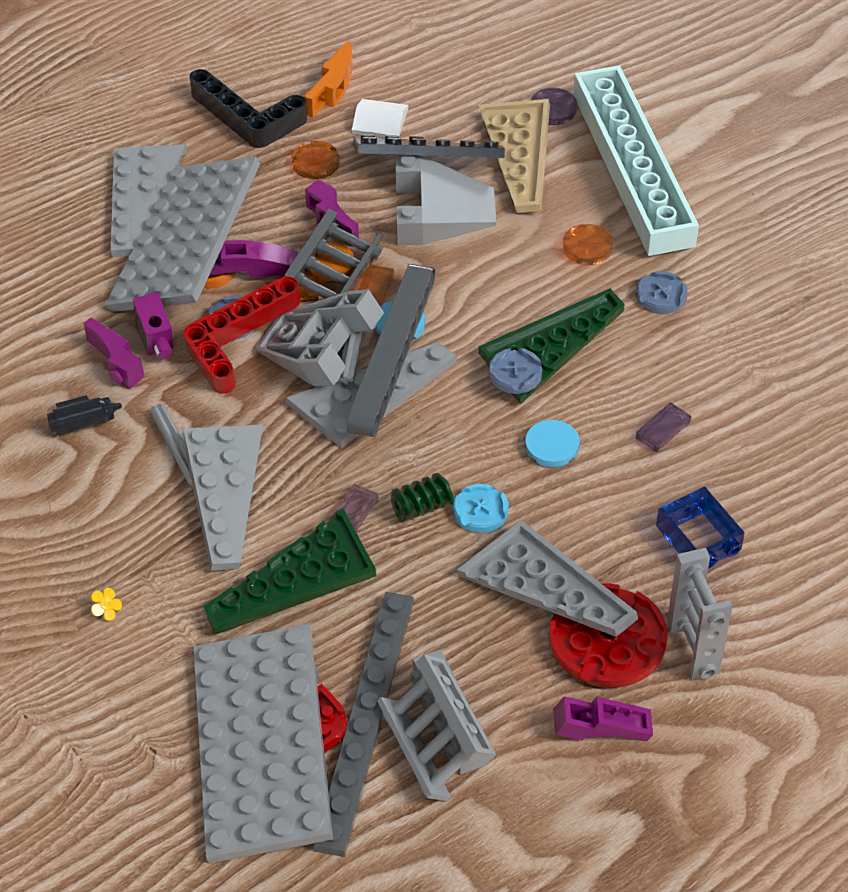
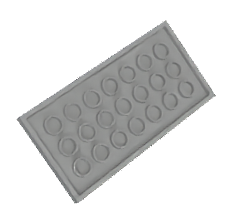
[105,156,260,312]
[194,624,333,864]

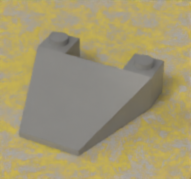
[396,155,496,245]
[255,289,384,386]

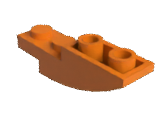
[304,41,352,117]

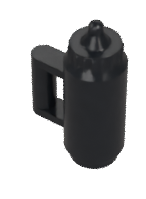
[47,395,122,435]

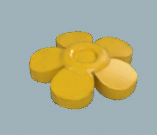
[90,588,122,621]

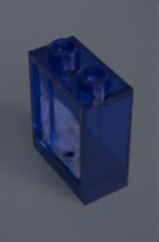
[656,486,745,569]

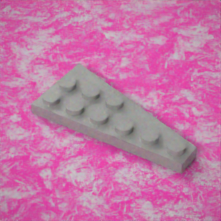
[111,144,187,257]
[286,342,457,448]
[182,424,263,571]
[457,520,638,637]

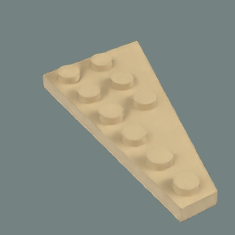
[479,99,550,213]

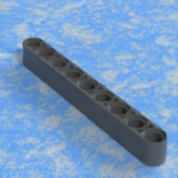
[347,264,435,437]

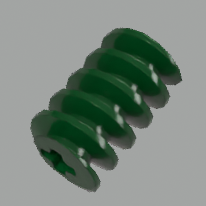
[391,473,454,523]

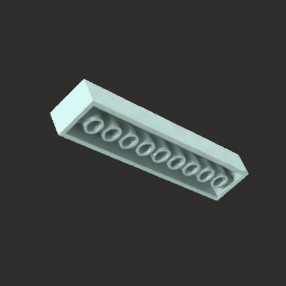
[573,65,699,256]

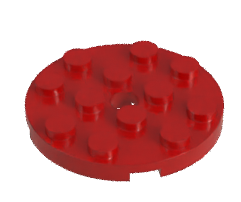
[549,583,668,688]

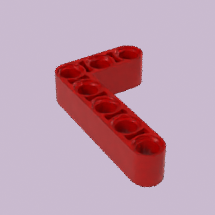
[184,276,301,394]

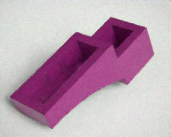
[305,179,359,247]
[83,318,144,389]
[553,696,653,741]

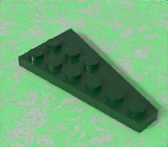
[478,288,625,405]
[204,508,377,635]

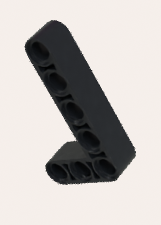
[189,69,307,148]

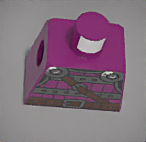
[133,292,173,359]

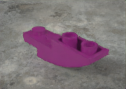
[210,240,298,278]

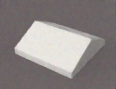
[352,99,408,138]

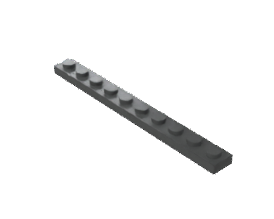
[314,592,414,857]

